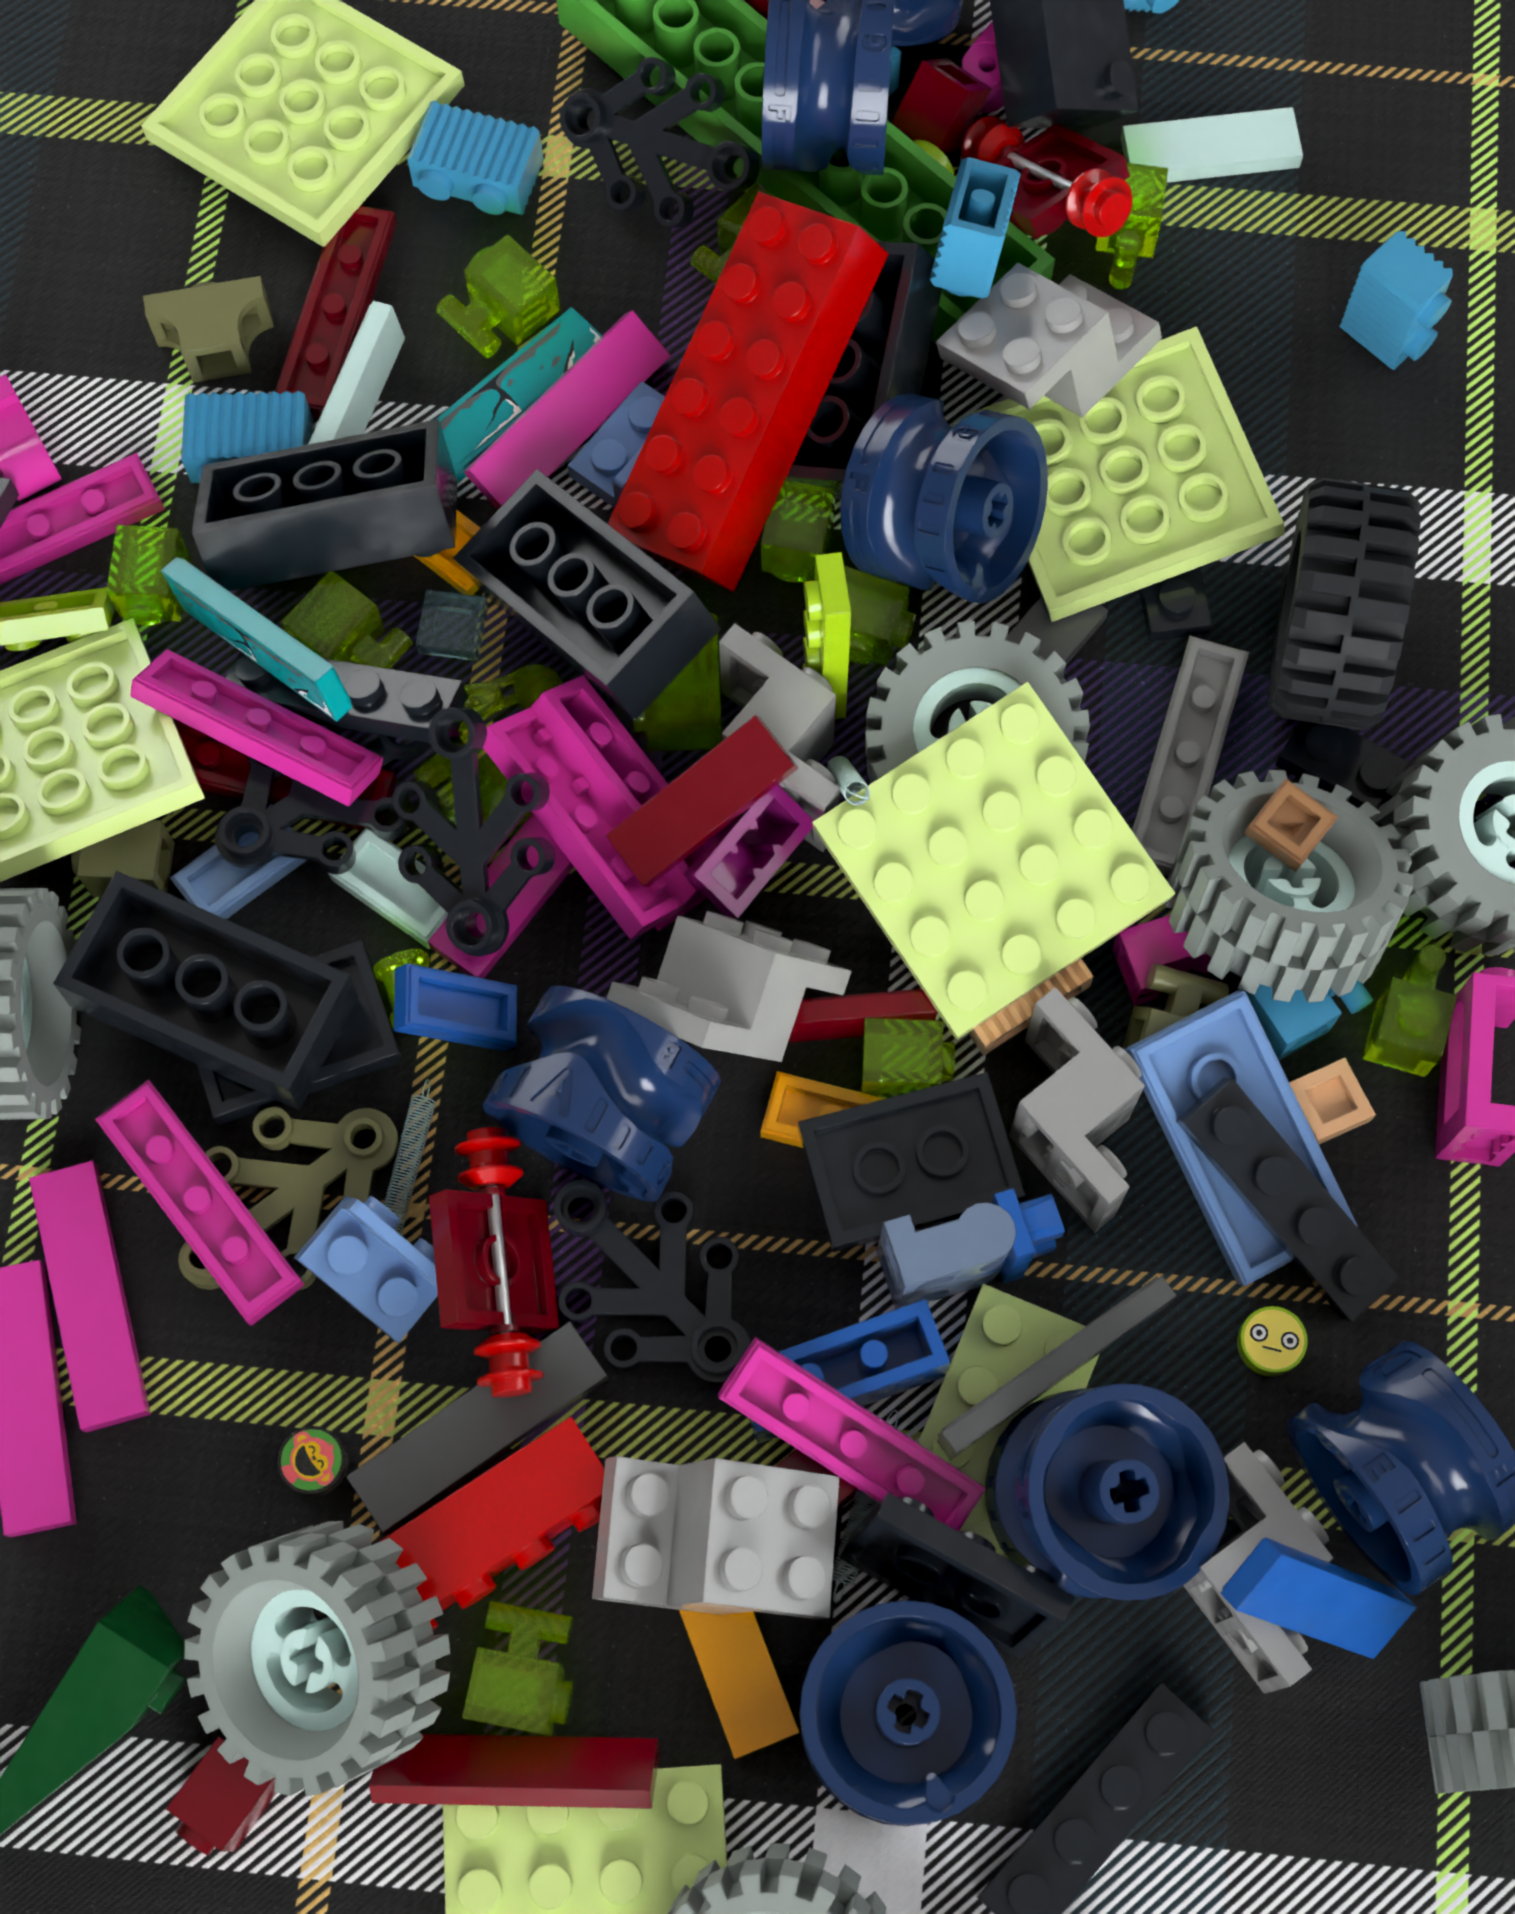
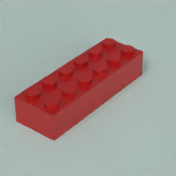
[608,191,889,592]

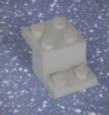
[936,263,1162,417]
[719,623,840,852]
[607,911,851,1062]
[1009,987,1145,1233]
[1183,1442,1333,1694]
[592,1456,839,1619]

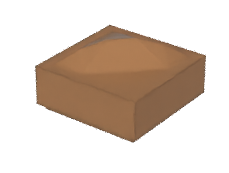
[1244,778,1338,872]

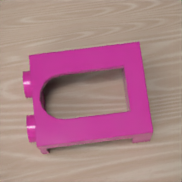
[1435,967,1515,1167]

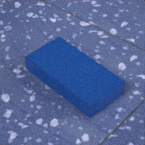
[394,963,517,1052]

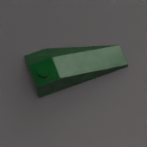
[0,1585,186,1835]

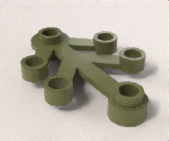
[178,1107,399,1290]

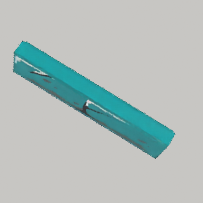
[435,307,602,484]
[161,557,352,722]

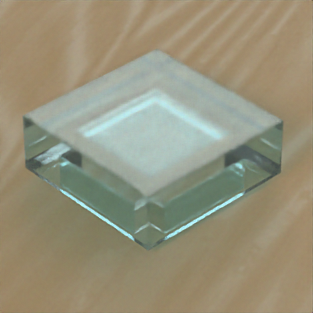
[416,590,489,661]

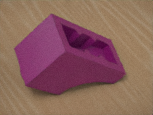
[684,785,814,918]

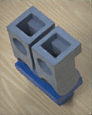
[876,1188,1065,1310]

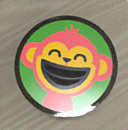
[278,1426,348,1497]

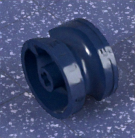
[762,0,894,176]
[840,393,1048,604]
[483,986,721,1202]
[1287,1340,1515,1595]
[985,1384,1230,1600]
[799,1600,1017,1827]

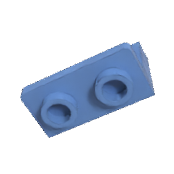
[568,381,665,508]
[294,1196,438,1343]

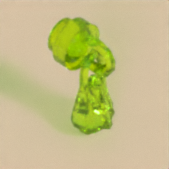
[459,664,564,732]

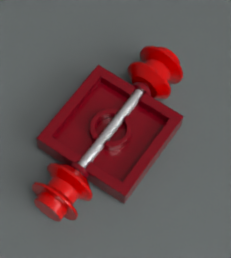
[961,116,1133,240]
[429,1127,559,1398]

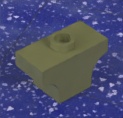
[143,276,274,383]

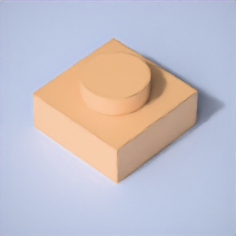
[1289,1058,1376,1144]

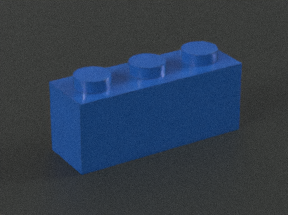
[749,1299,950,1444]

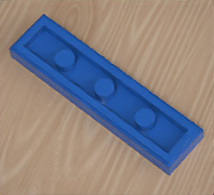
[1220,1537,1417,1659]

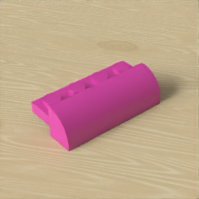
[483,675,706,940]

